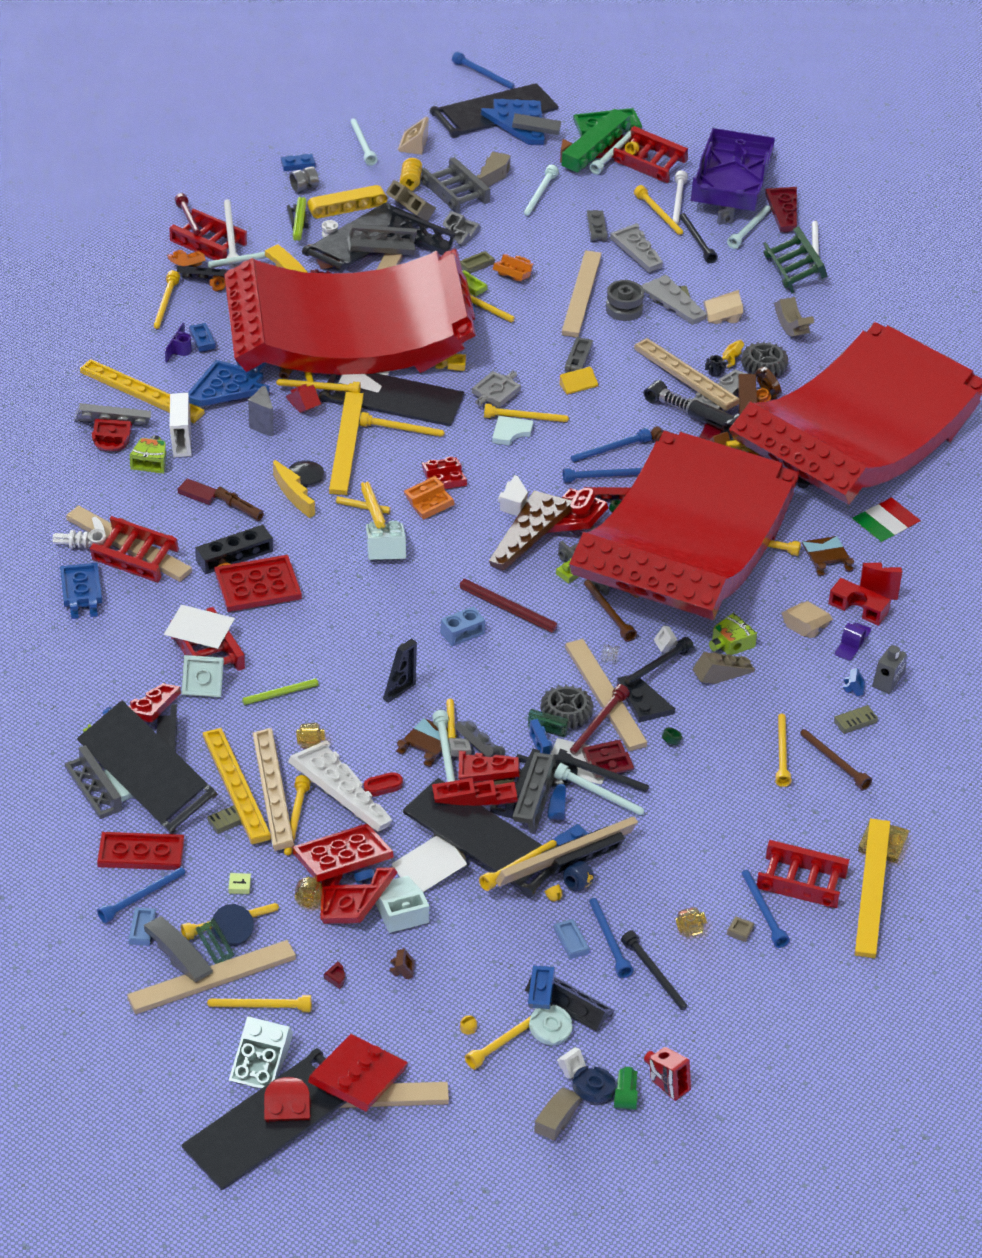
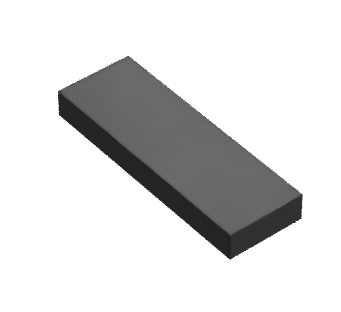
[512,113,561,135]

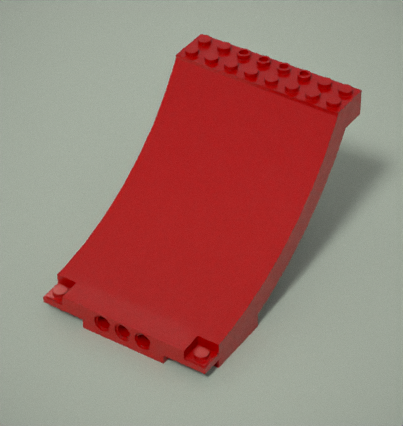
[224,248,476,375]
[729,322,982,505]
[569,430,800,620]

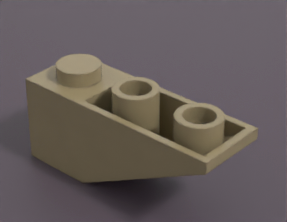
[477,151,511,187]
[692,652,755,684]

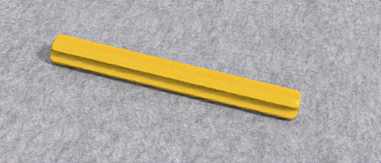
[361,481,386,529]

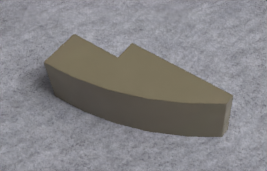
[534,1087,582,1141]

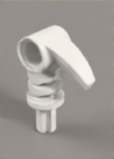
[52,517,107,549]

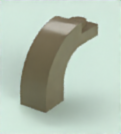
[774,297,815,337]

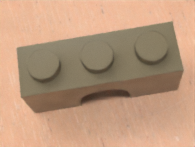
[385,180,436,221]

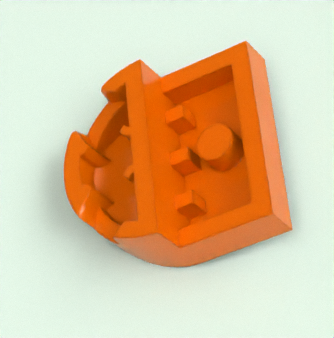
[167,249,206,267]
[492,254,533,281]

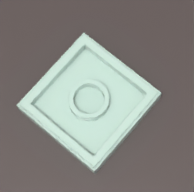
[182,655,224,697]

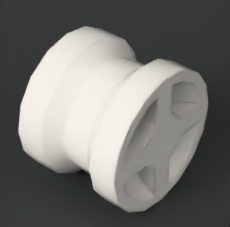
[322,220,338,238]

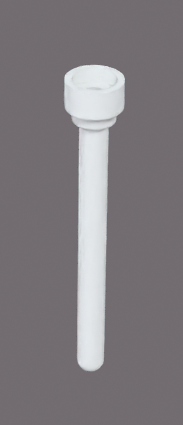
[673,170,688,224]
[224,199,241,268]
[809,221,819,268]

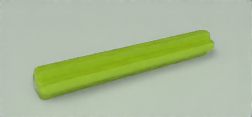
[292,197,306,241]

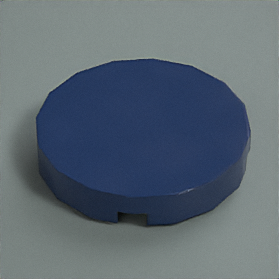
[211,904,254,946]
[572,1066,616,1103]

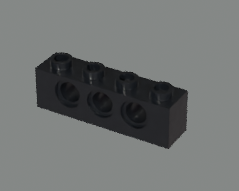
[195,524,273,575]

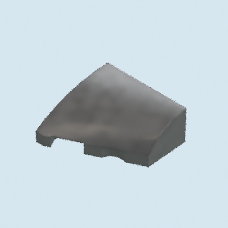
[442,211,481,247]

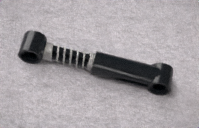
[643,380,740,438]

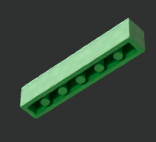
[561,108,631,173]

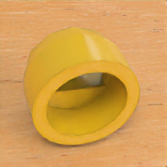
[625,142,639,155]
[544,884,563,902]
[460,1015,477,1035]

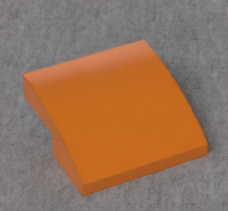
[404,476,455,520]

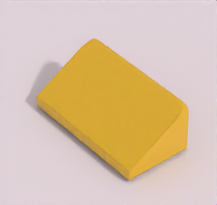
[559,367,598,395]

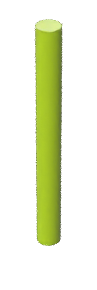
[242,678,318,705]

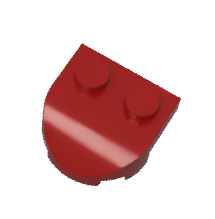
[92,419,132,451]
[264,1077,311,1121]

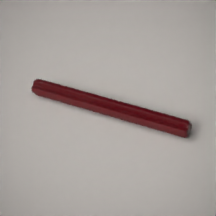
[460,578,558,633]

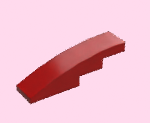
[432,778,518,806]

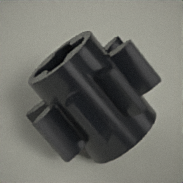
[705,355,727,377]

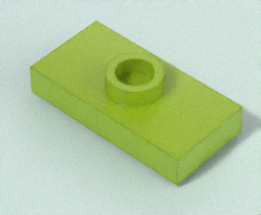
[462,270,488,297]

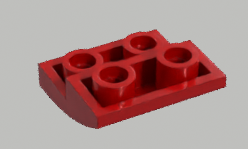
[422,457,467,489]
[859,562,903,600]

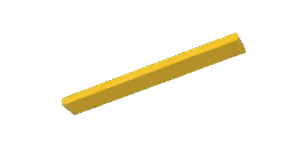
[80,359,204,423]
[329,392,363,495]
[202,728,271,845]
[854,818,890,958]

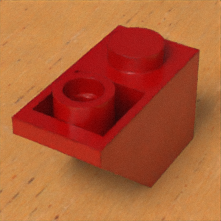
[286,384,321,413]

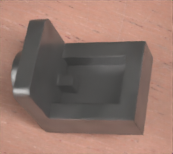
[717,206,734,225]

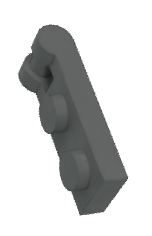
[587,210,607,241]
[564,337,593,372]
[454,720,505,757]

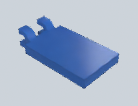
[60,563,102,619]

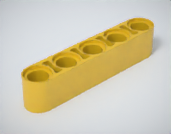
[307,185,388,219]

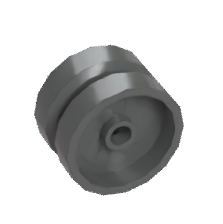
[606,280,644,321]

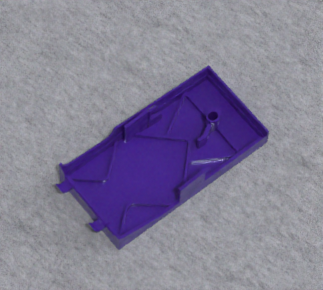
[690,128,775,211]

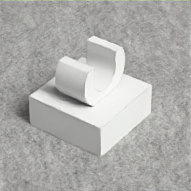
[654,626,678,653]
[557,1047,586,1079]

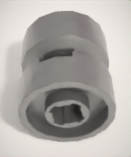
[289,166,319,193]

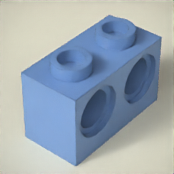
[440,606,485,647]

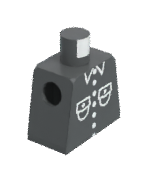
[872,645,907,694]

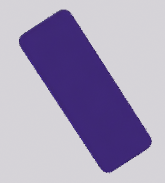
[165,322,192,362]
[834,623,871,661]

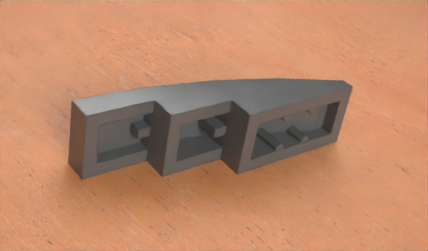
[144,916,213,982]

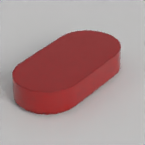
[364,772,403,797]

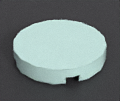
[529,1005,573,1046]

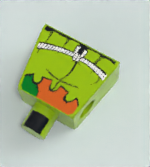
[129,435,166,474]
[709,613,757,655]

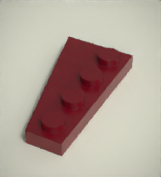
[765,186,797,232]

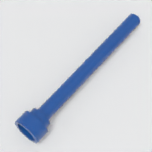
[452,51,515,89]
[571,427,652,462]
[562,468,642,483]
[97,867,185,923]
[741,869,790,948]
[589,898,634,978]

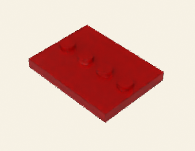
[214,554,302,612]
[292,824,394,882]
[308,1034,408,1112]

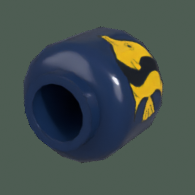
[563,861,594,891]

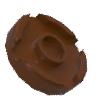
[755,367,782,400]

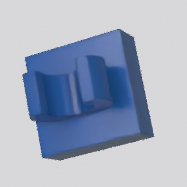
[843,668,865,696]

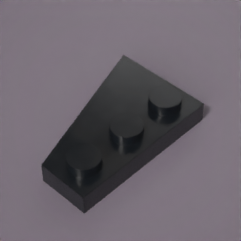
[177,266,228,278]
[383,638,417,703]
[617,675,676,723]

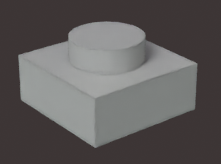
[448,738,472,757]

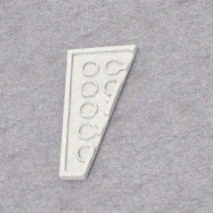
[288,740,392,832]

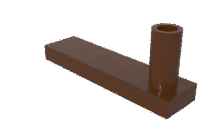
[738,374,757,414]

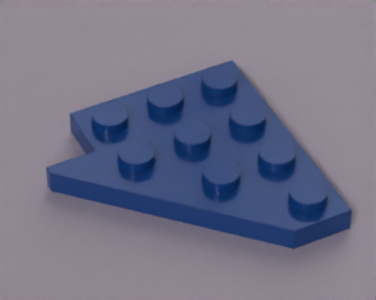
[481,99,545,145]
[188,360,270,406]

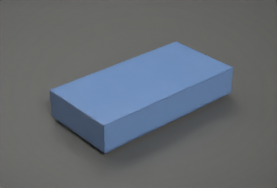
[128,907,156,946]
[554,919,590,959]

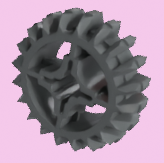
[741,341,788,377]
[540,684,594,730]

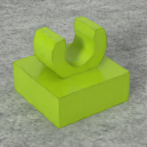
[556,558,579,584]

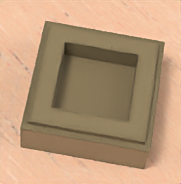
[727,916,755,942]

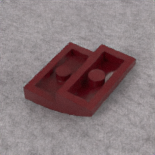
[582,739,634,778]

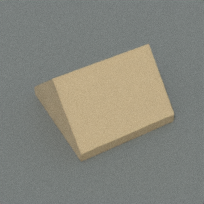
[398,116,429,155]

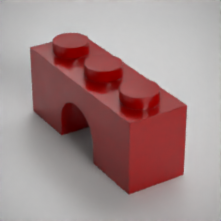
[828,578,891,626]

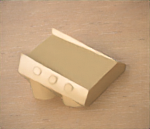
[703,290,743,324]
[781,601,833,638]

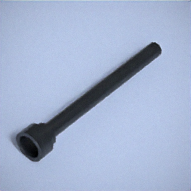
[680,213,718,264]
[625,637,694,685]
[555,748,649,792]
[621,930,687,1010]

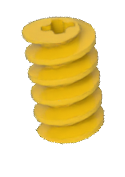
[400,158,422,191]

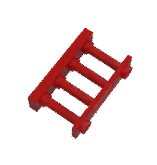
[613,126,688,183]
[169,208,247,260]
[89,516,179,583]
[171,607,245,671]
[756,839,850,908]

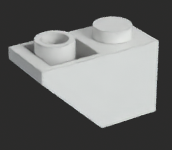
[498,475,528,516]

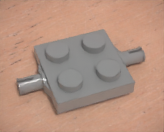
[472,371,521,408]

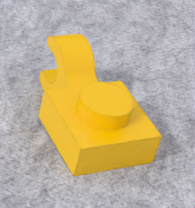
[722,339,745,368]
[435,354,466,371]

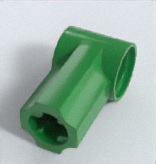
[614,1067,638,1110]

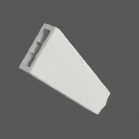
[170,393,192,457]

